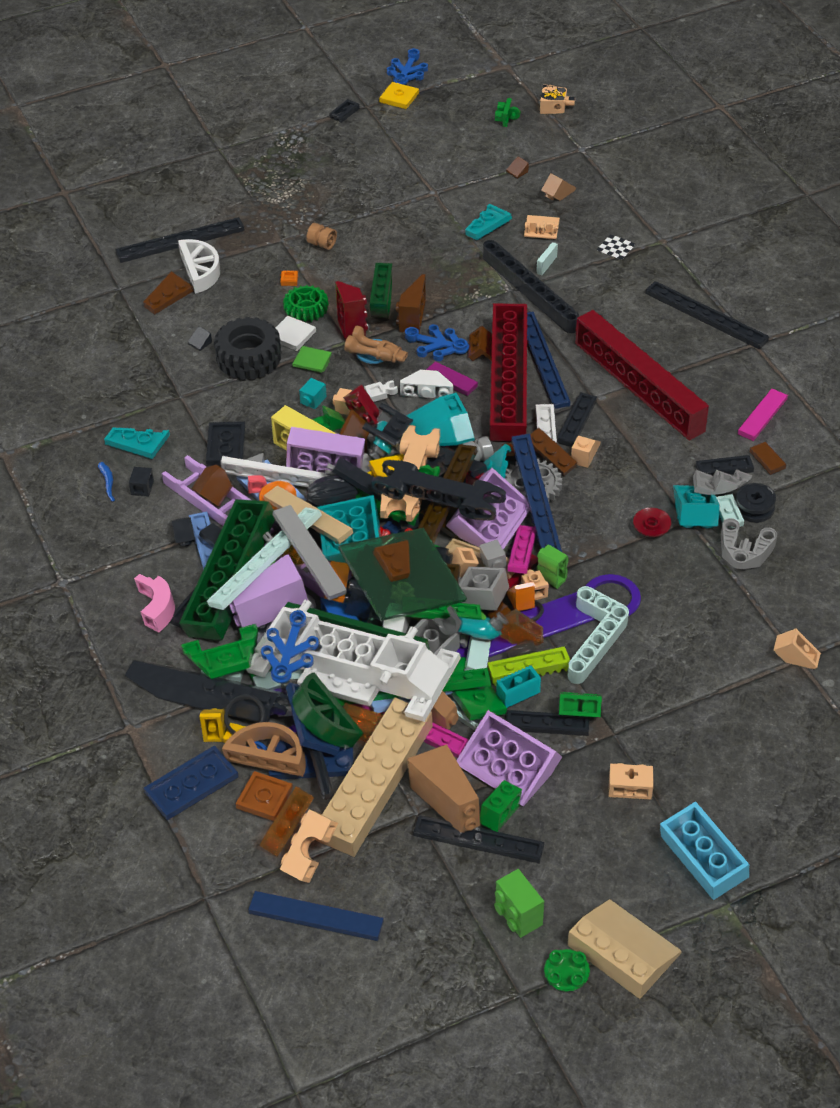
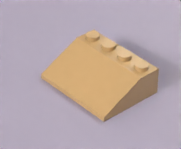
[568,899,682,999]

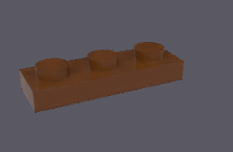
[530,428,577,476]

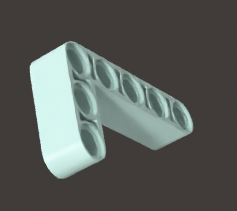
[568,586,629,684]

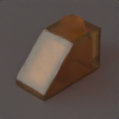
[500,609,543,644]

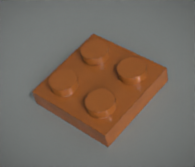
[236,771,293,821]

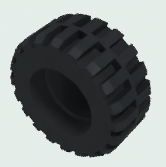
[214,317,282,380]

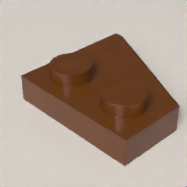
[373,540,410,582]

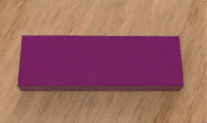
[426,361,478,396]

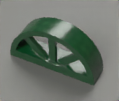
[369,263,392,318]
[292,672,364,748]

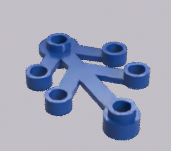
[387,48,428,85]
[405,324,469,361]
[261,610,319,683]

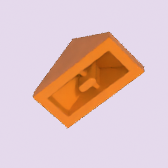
[507,582,535,611]

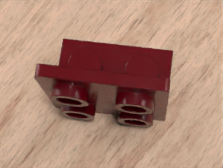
[343,385,379,425]

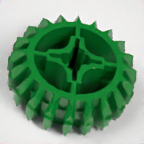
[283,285,329,323]

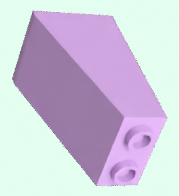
[229,554,308,627]

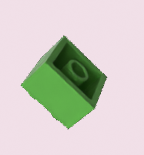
[494,869,544,938]

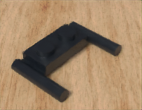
[362,402,413,447]

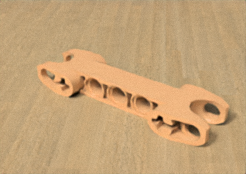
[380,425,440,522]

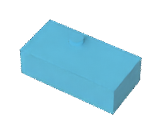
[660,801,749,900]

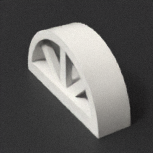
[178,239,220,294]

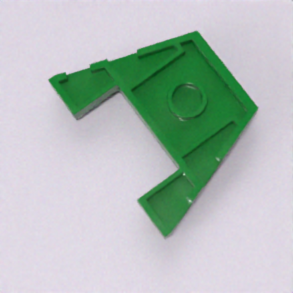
[181,623,258,679]

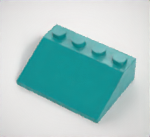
[318,495,383,565]

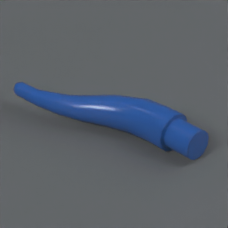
[98,462,115,502]

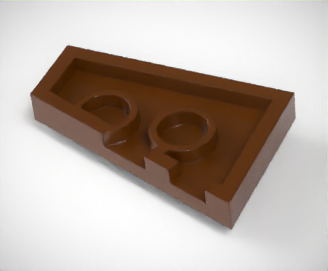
[143,271,193,315]

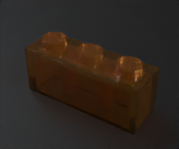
[259,786,314,857]

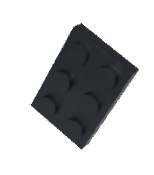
[206,421,246,466]

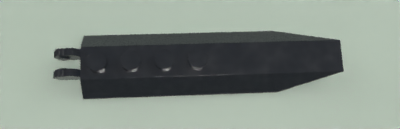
[125,660,290,723]

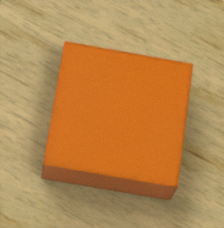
[280,271,298,286]

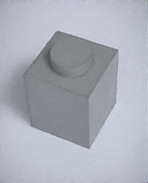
[479,540,507,568]

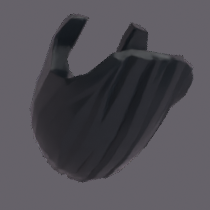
[306,475,358,508]

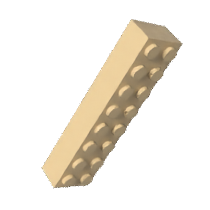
[316,698,433,857]

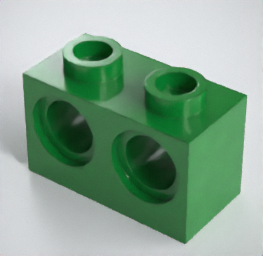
[559,692,602,717]
[480,780,522,832]

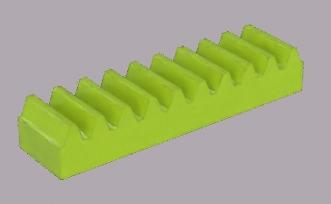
[487,646,570,686]

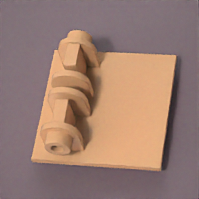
[524,215,560,239]

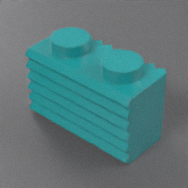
[496,665,541,708]

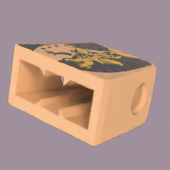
[540,84,575,114]

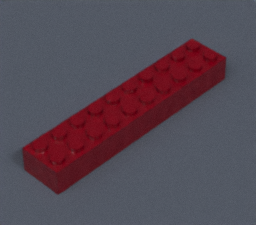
[490,303,527,441]
[575,310,709,441]

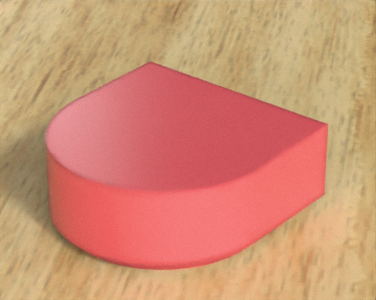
[248,475,267,494]

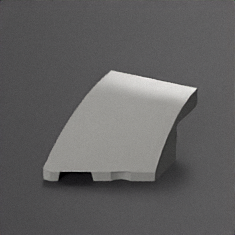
[693,470,752,495]

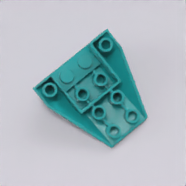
[400,393,475,446]

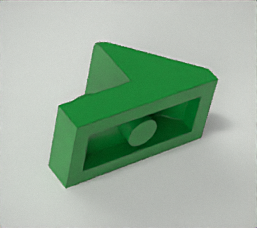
[312,406,345,431]

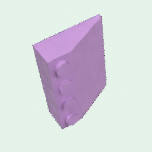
[286,427,365,473]
[446,468,530,549]
[456,710,562,806]

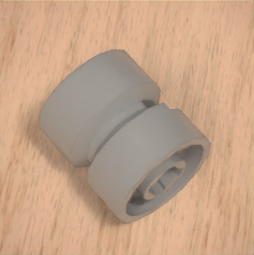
[463,436,494,462]

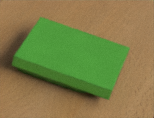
[293,346,332,372]

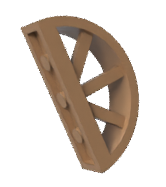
[222,722,306,777]

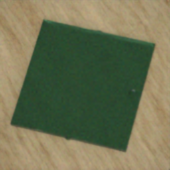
[338,528,467,621]

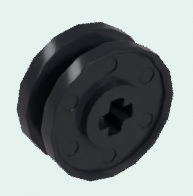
[736,483,776,523]

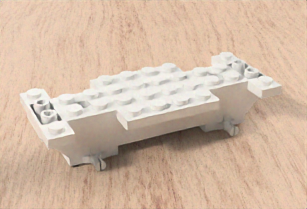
[246,599,461,722]

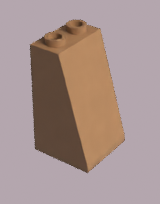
[408,744,480,833]

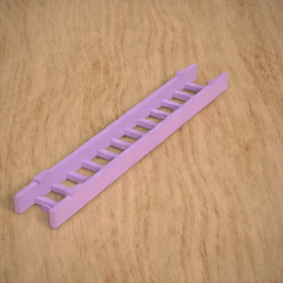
[162,455,352,597]

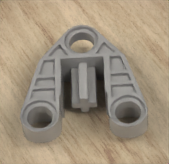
[721,518,777,569]

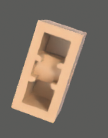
[609,763,653,799]

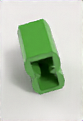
[537,544,568,589]

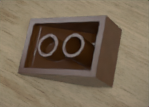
[396,274,426,334]

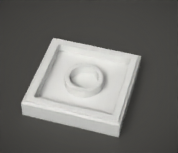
[276,316,316,351]

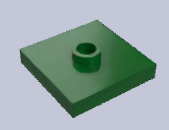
[452,685,507,720]

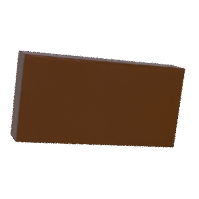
[750,442,786,475]

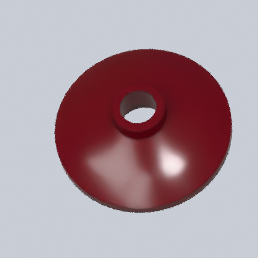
[633,508,671,537]

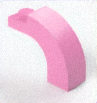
[134,574,175,632]

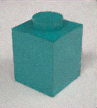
[299,378,327,409]

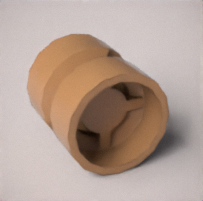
[307,223,337,250]

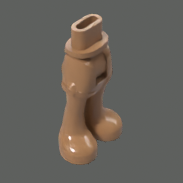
[345,325,408,363]

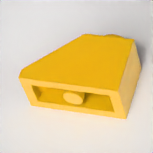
[200,709,226,742]

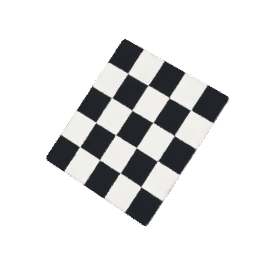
[597,234,636,260]

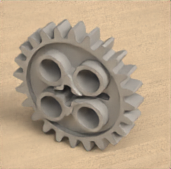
[505,459,562,502]

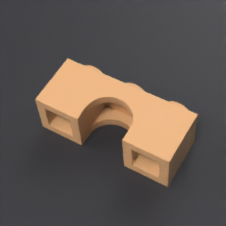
[280,809,338,883]

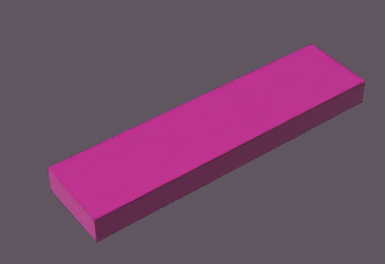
[738,389,788,441]
[507,525,536,574]

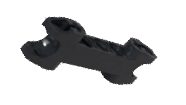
[371,460,506,521]

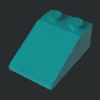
[673,485,720,528]

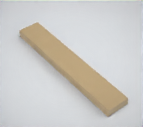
[264,485,353,544]

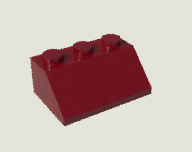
[335,281,368,341]

